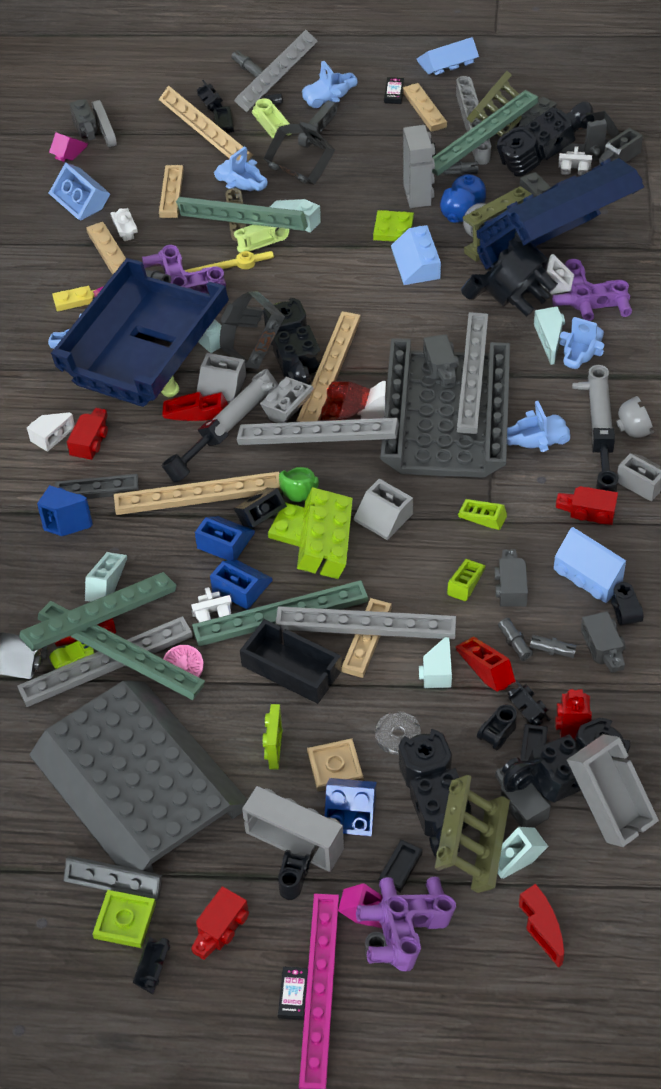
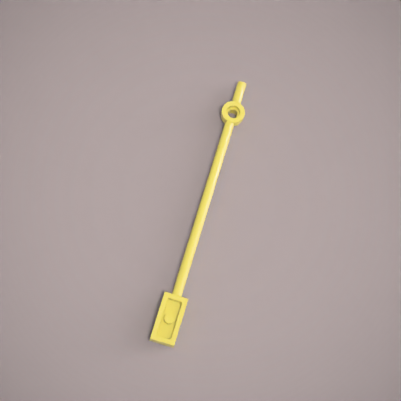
[52,251,274,311]

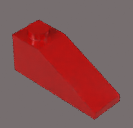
[455,637,516,692]

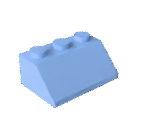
[417,37,479,76]
[49,162,110,220]
[391,225,441,285]
[554,527,626,603]

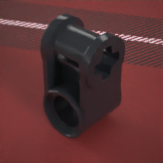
[611,582,644,626]
[477,704,517,750]
[278,850,311,900]

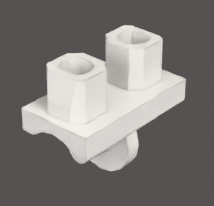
[558,146,592,175]
[111,208,138,241]
[191,587,232,623]

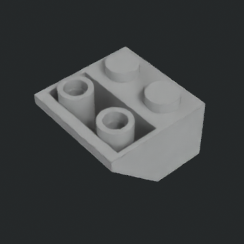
[197,353,246,403]
[260,377,314,423]
[617,453,661,502]
[354,479,413,540]

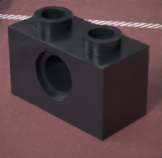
[234,487,287,527]

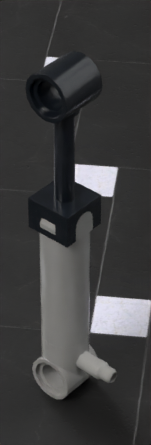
[572,365,619,492]
[161,369,279,483]

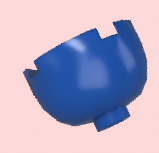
[451,174,486,203]
[440,188,478,223]

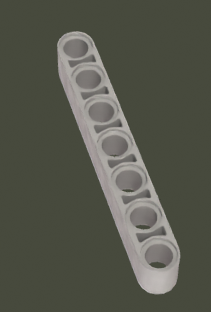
[456,76,491,165]

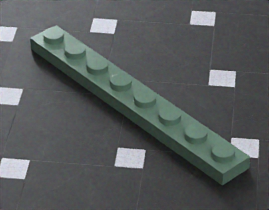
[432,90,538,176]
[176,197,308,231]
[19,572,177,652]
[192,580,368,647]
[38,601,205,700]

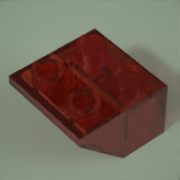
[320,381,370,421]

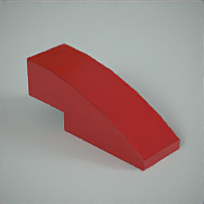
[162,392,228,421]
[519,884,564,967]

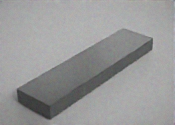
[55,474,139,499]
[64,856,162,901]

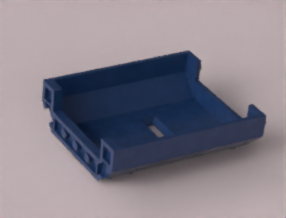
[476,158,644,270]
[51,258,229,407]

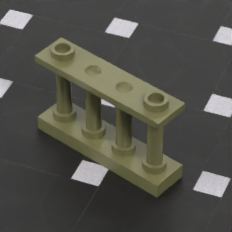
[466,71,522,146]
[463,186,532,261]
[435,775,510,893]

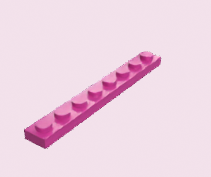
[299,894,339,1089]

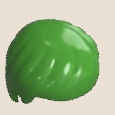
[279,467,319,502]

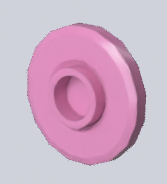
[163,645,204,677]

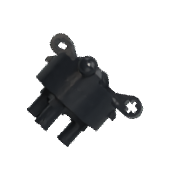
[461,231,558,317]

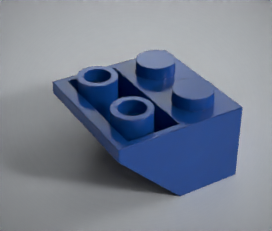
[37,485,93,536]
[195,516,255,561]
[210,560,273,610]
[324,778,377,836]

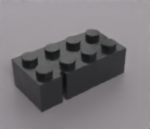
[240,619,342,704]

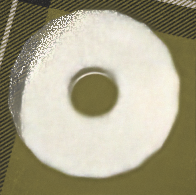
[375,712,421,755]

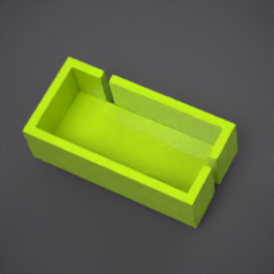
[297,487,353,579]

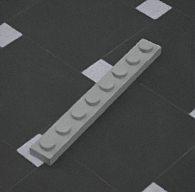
[234,30,318,112]
[457,312,488,434]
[237,418,399,445]
[276,606,456,639]
[17,616,193,707]

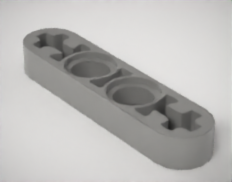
[91,100,117,147]

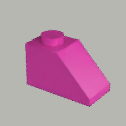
[49,133,88,162]
[338,883,383,928]

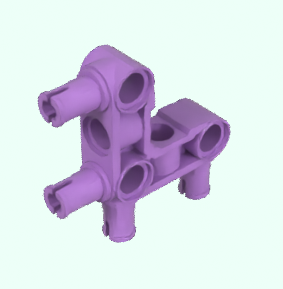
[142,245,226,293]
[552,259,632,321]
[356,877,456,971]

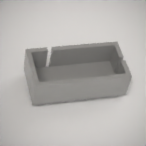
[403,125,435,208]
[567,734,659,847]
[242,786,344,872]

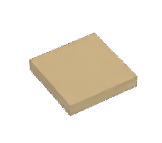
[307,738,364,792]

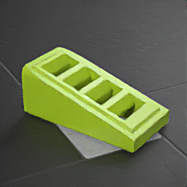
[458,499,507,530]
[447,559,485,601]

